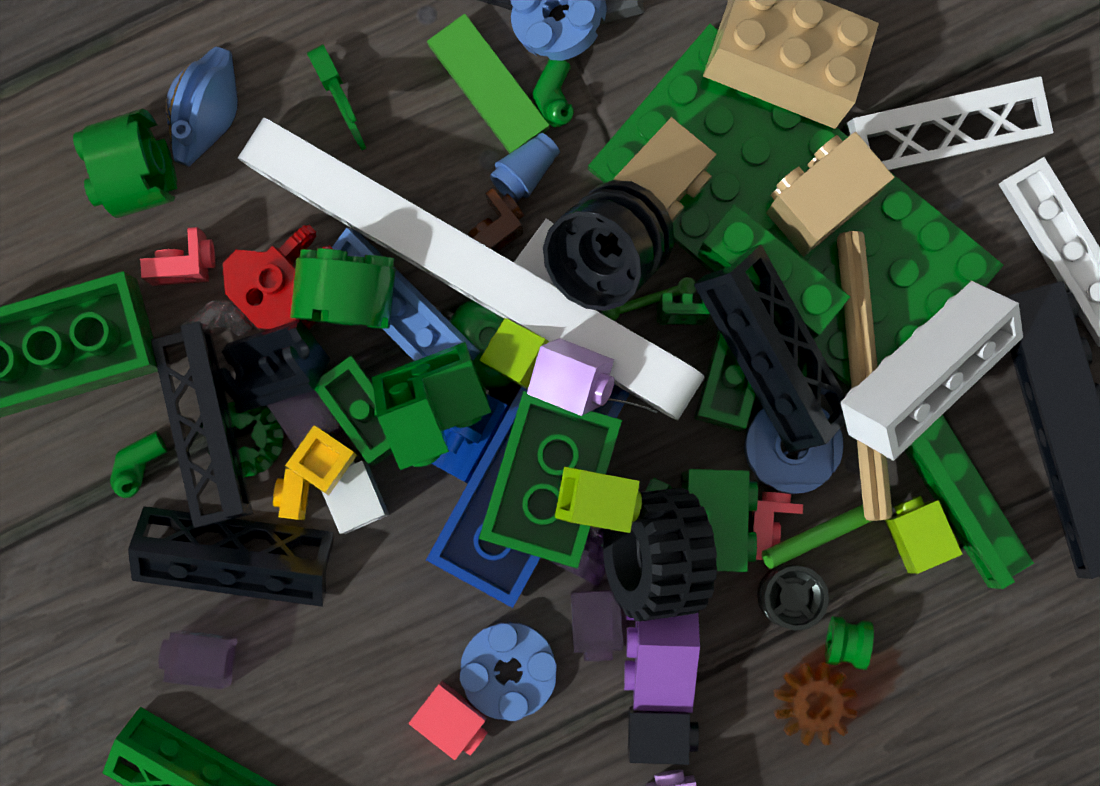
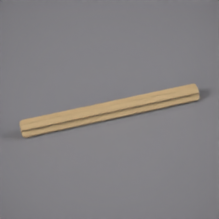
[837,231,892,521]

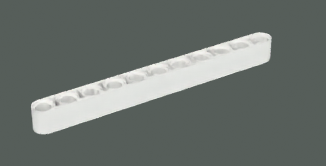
[238,118,704,421]

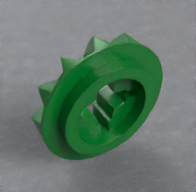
[207,402,284,477]

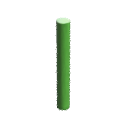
[762,504,872,569]

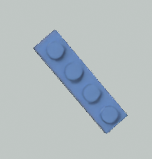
[332,227,480,361]

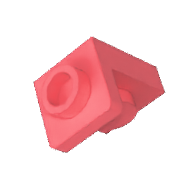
[140,227,215,286]
[748,492,803,560]

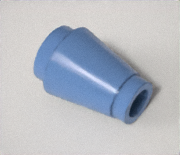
[490,133,560,202]

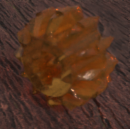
[773,662,857,746]

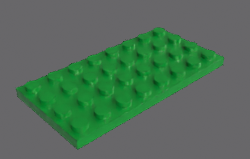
[588,24,1004,389]

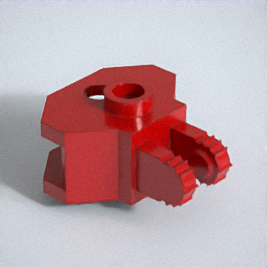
[223,224,333,330]

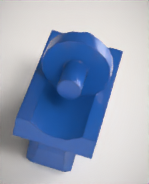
[431,394,510,484]

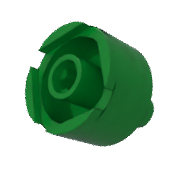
[73,109,177,218]
[290,248,396,329]

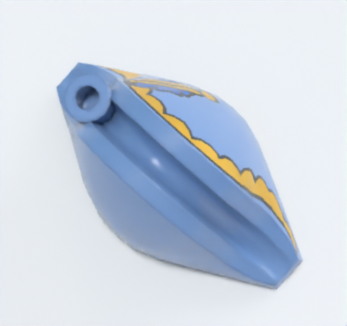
[166,46,238,166]

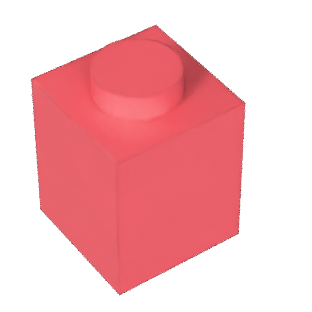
[408,681,488,760]

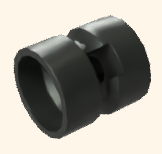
[757,564,829,631]

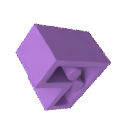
[624,613,700,713]

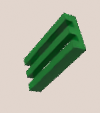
[657,293,710,325]

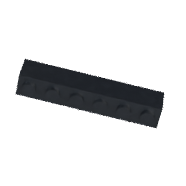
[1006,281,1100,579]

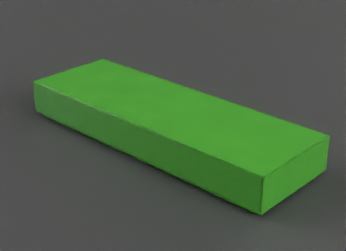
[427,14,549,154]

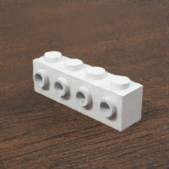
[841,281,1023,461]

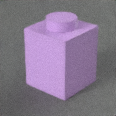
[527,338,614,416]

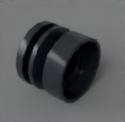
[543,180,674,311]

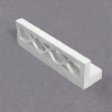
[845,76,1053,170]

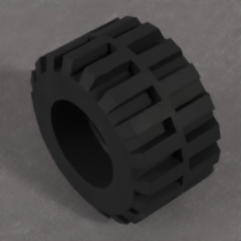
[603,488,717,622]

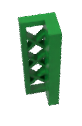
[904,415,1034,589]
[102,707,277,786]

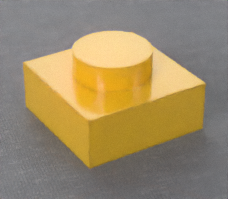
[285,425,357,496]
[273,469,310,520]

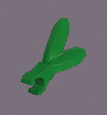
[307,44,366,151]

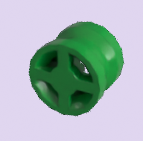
[825,616,874,670]

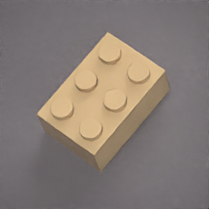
[703,0,879,129]

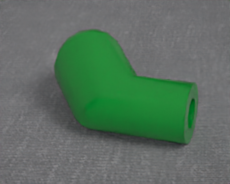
[533,59,574,127]
[110,431,168,498]

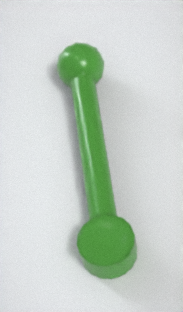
[601,277,696,321]

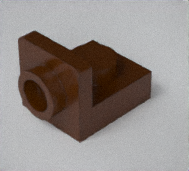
[467,188,524,253]

